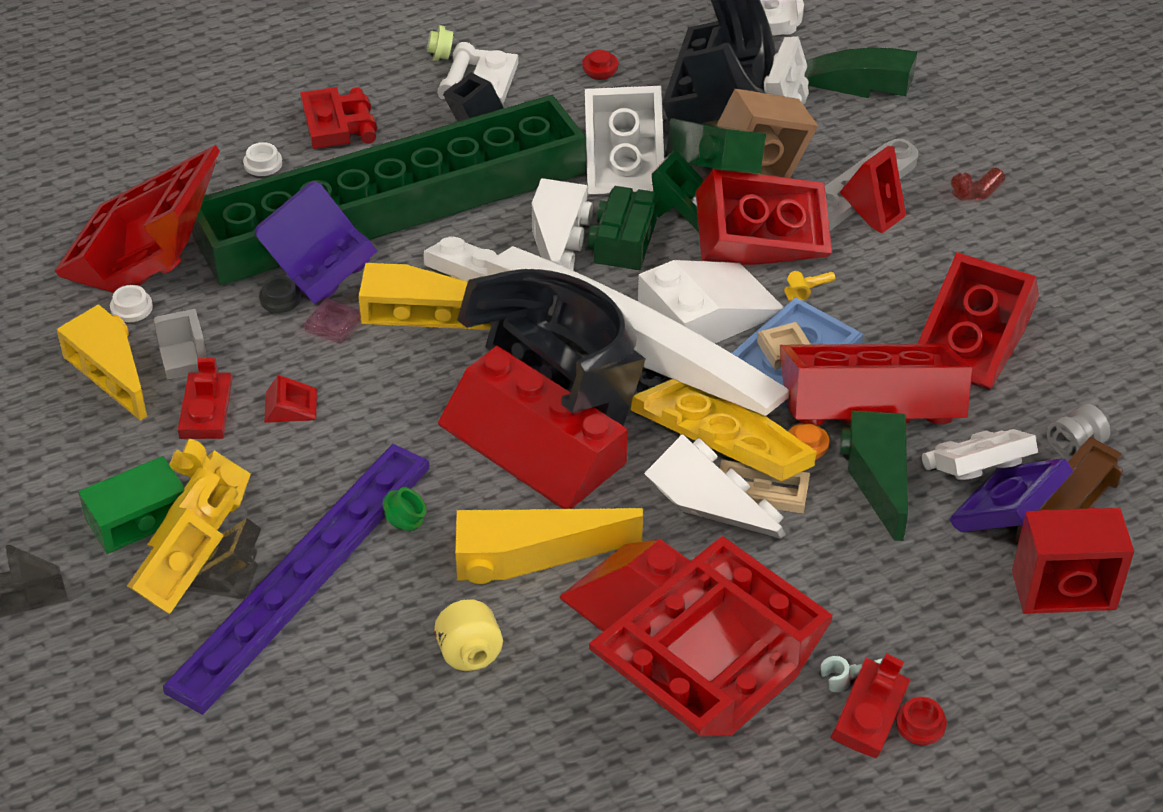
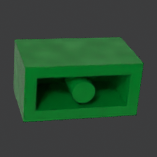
[78,456,185,554]

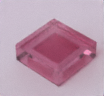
[304,298,361,344]

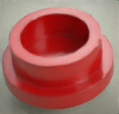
[582,50,619,80]
[896,696,947,745]

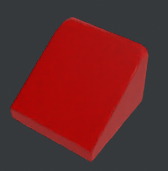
[264,375,317,423]

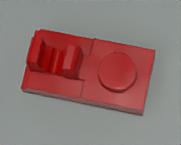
[178,358,233,439]
[830,653,911,759]

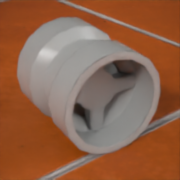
[1046,404,1110,461]

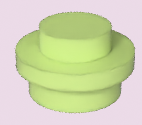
[427,25,453,62]

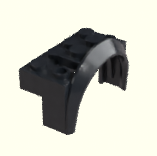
[662,0,776,124]
[457,269,646,426]

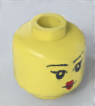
[434,599,503,672]

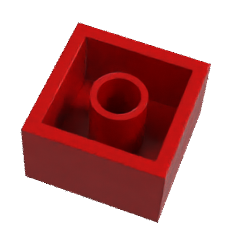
[1012,507,1134,614]

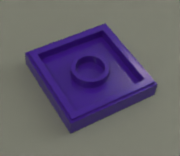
[949,458,1073,532]

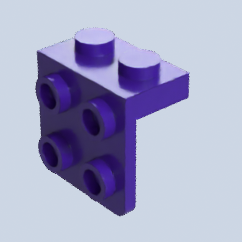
[255,181,378,304]

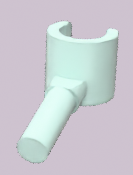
[821,656,883,692]

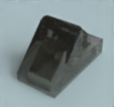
[186,518,261,600]
[0,545,68,618]

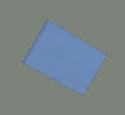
[731,297,863,409]

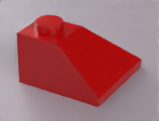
[560,539,690,632]

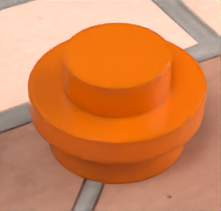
[788,424,830,460]

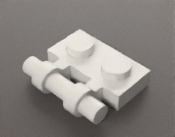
[764,36,809,104]
[922,429,1038,480]

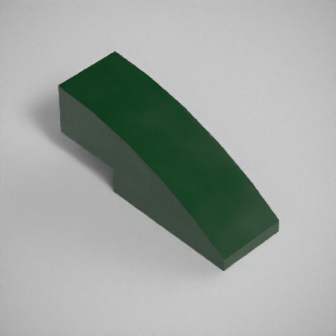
[804,47,917,98]

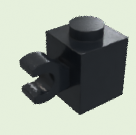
[443,72,504,122]

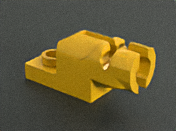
[127,467,238,614]

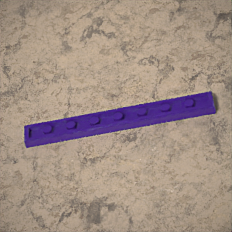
[163,443,430,715]

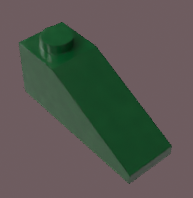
[840,411,908,541]

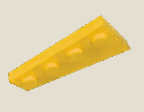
[631,379,816,482]

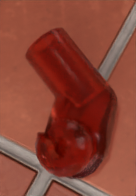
[950,167,1005,200]

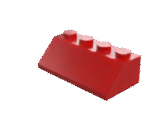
[780,344,972,425]
[438,346,628,509]

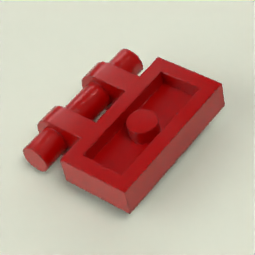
[300,87,377,149]

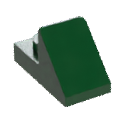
[651,150,704,233]

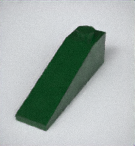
[666,119,766,174]

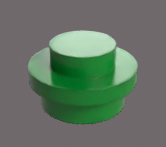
[383,487,427,531]

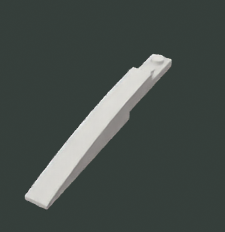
[424,236,790,416]

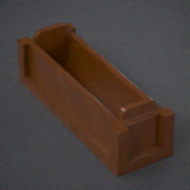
[1014,437,1123,544]

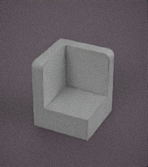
[154,309,207,380]

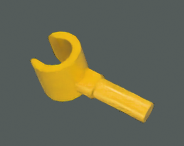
[784,271,835,302]

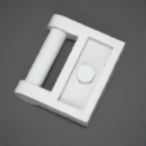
[437,42,518,105]

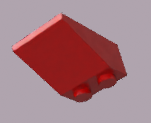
[696,169,832,265]
[917,252,1039,390]

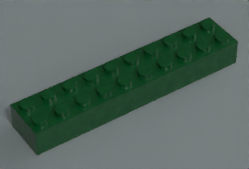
[192,94,586,286]

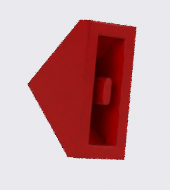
[840,146,906,234]

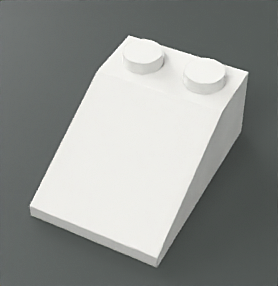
[585,86,664,196]
[638,260,784,343]

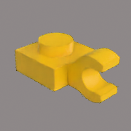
[169,439,251,512]

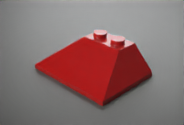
[54,145,220,293]
[589,536,833,736]

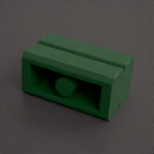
[588,186,658,270]

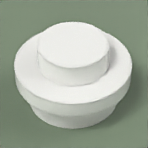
[243,142,282,176]
[110,285,153,322]

